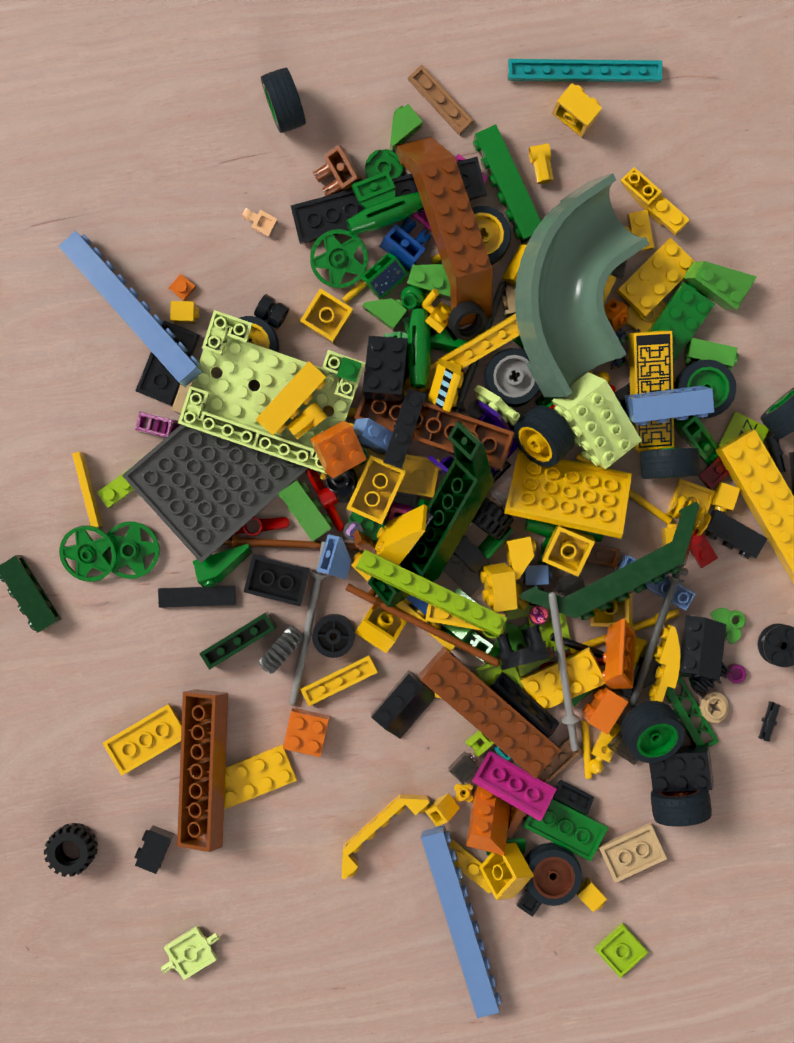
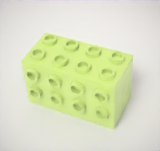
[552,372,642,469]

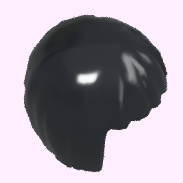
[325,469,358,499]

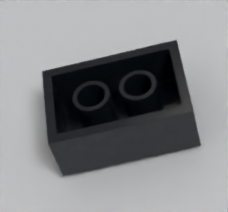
[362,336,409,402]
[244,554,311,606]
[649,745,714,792]

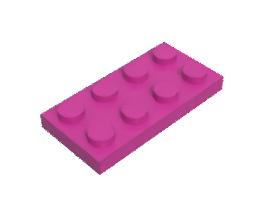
[472,750,557,822]

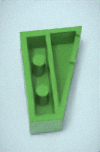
[683,261,757,310]
[407,264,451,301]
[278,480,333,541]

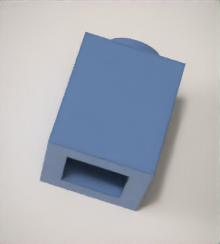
[523,564,552,585]

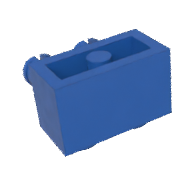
[379,217,431,271]

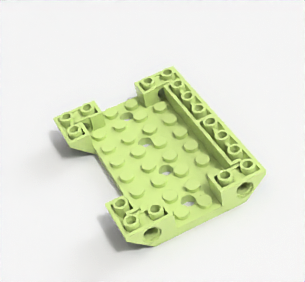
[178,310,365,474]

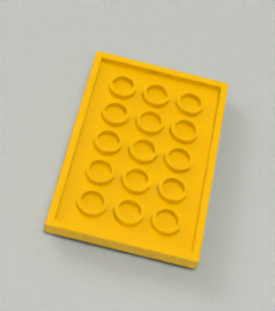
[504,450,632,539]

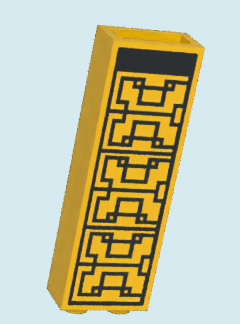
[628,330,674,453]

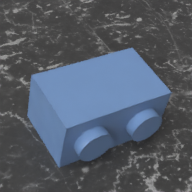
[353,418,393,454]

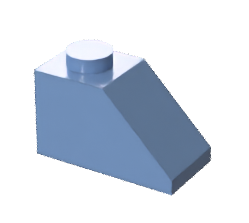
[317,534,351,579]

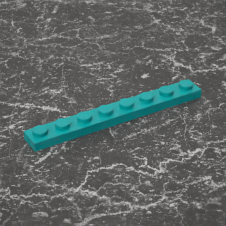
[508,59,662,82]

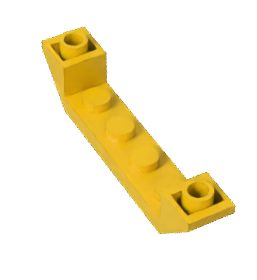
[341,794,430,880]

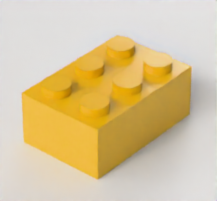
[346,455,406,525]

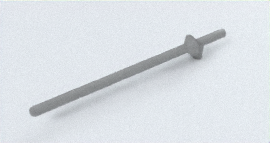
[289,541,329,706]
[548,592,580,751]

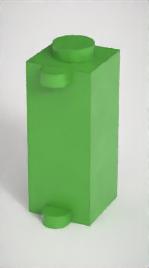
[684,338,739,371]

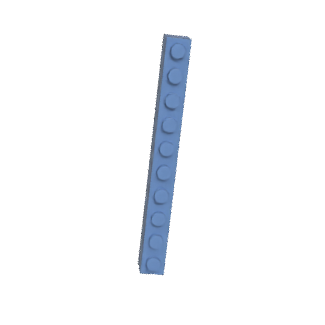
[58,231,202,387]
[421,825,502,1018]

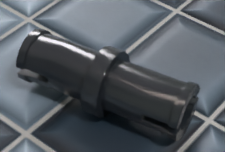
[765,435,786,473]
[758,701,781,742]

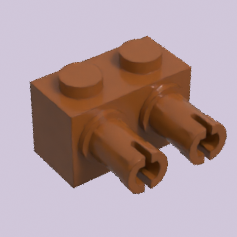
[313,145,363,196]

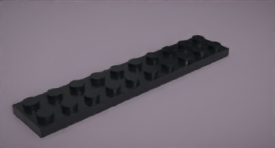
[290,157,487,244]

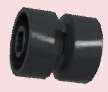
[254,294,290,329]

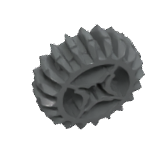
[259,626,303,674]

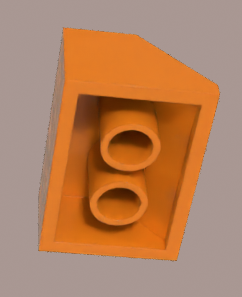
[602,619,636,689]
[466,786,511,856]

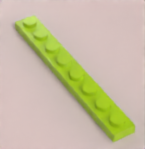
[356,550,507,637]

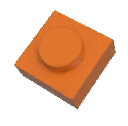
[169,273,196,301]

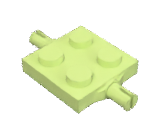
[474,384,520,426]
[160,925,220,980]

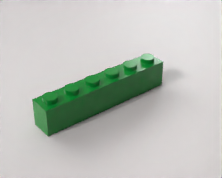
[472,124,541,243]

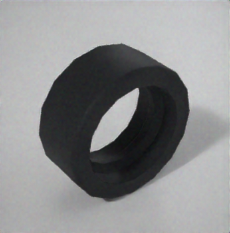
[448,301,487,340]

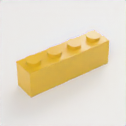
[255,360,327,435]

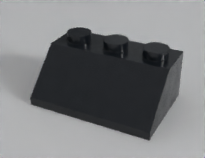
[679,615,727,682]
[371,670,436,739]

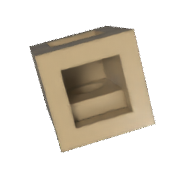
[502,286,516,317]

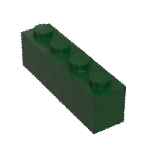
[0,555,61,633]
[199,611,277,670]

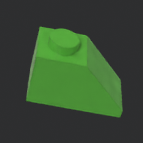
[390,104,423,151]
[362,298,407,331]

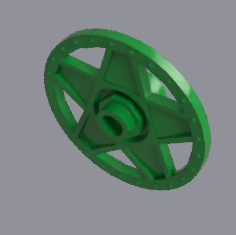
[310,229,368,288]
[103,522,160,579]
[59,525,117,582]

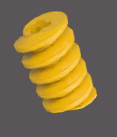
[667,495,711,536]

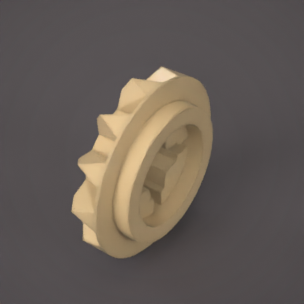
[699,692,729,723]

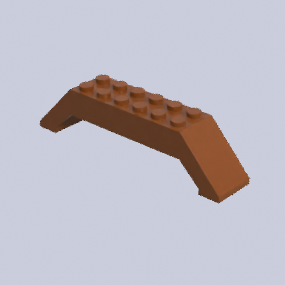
[395,137,492,328]

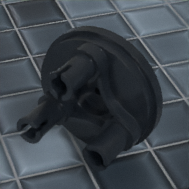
[496,624,558,671]

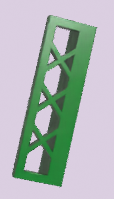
[665,675,719,747]

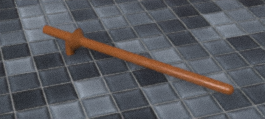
[223,534,361,551]
[345,584,500,666]

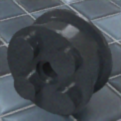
[312,614,355,658]
[757,623,794,667]

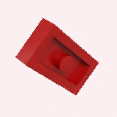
[690,529,718,568]

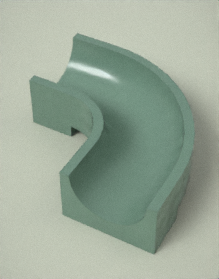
[515,173,649,397]

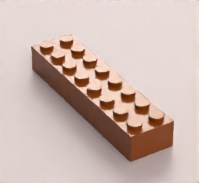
[354,395,515,472]
[418,646,561,779]
[177,689,228,852]

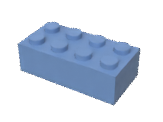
[625,385,714,425]

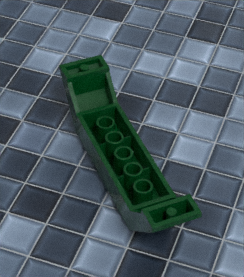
[368,421,494,607]
[520,501,701,621]

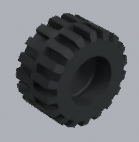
[472,497,514,539]
[44,823,98,877]

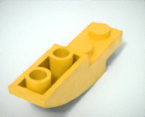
[620,167,690,236]
[649,624,680,702]

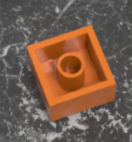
[310,420,367,478]
[582,685,628,735]
[283,708,330,757]

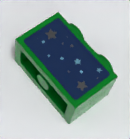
[360,252,408,300]

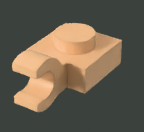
[242,208,278,237]

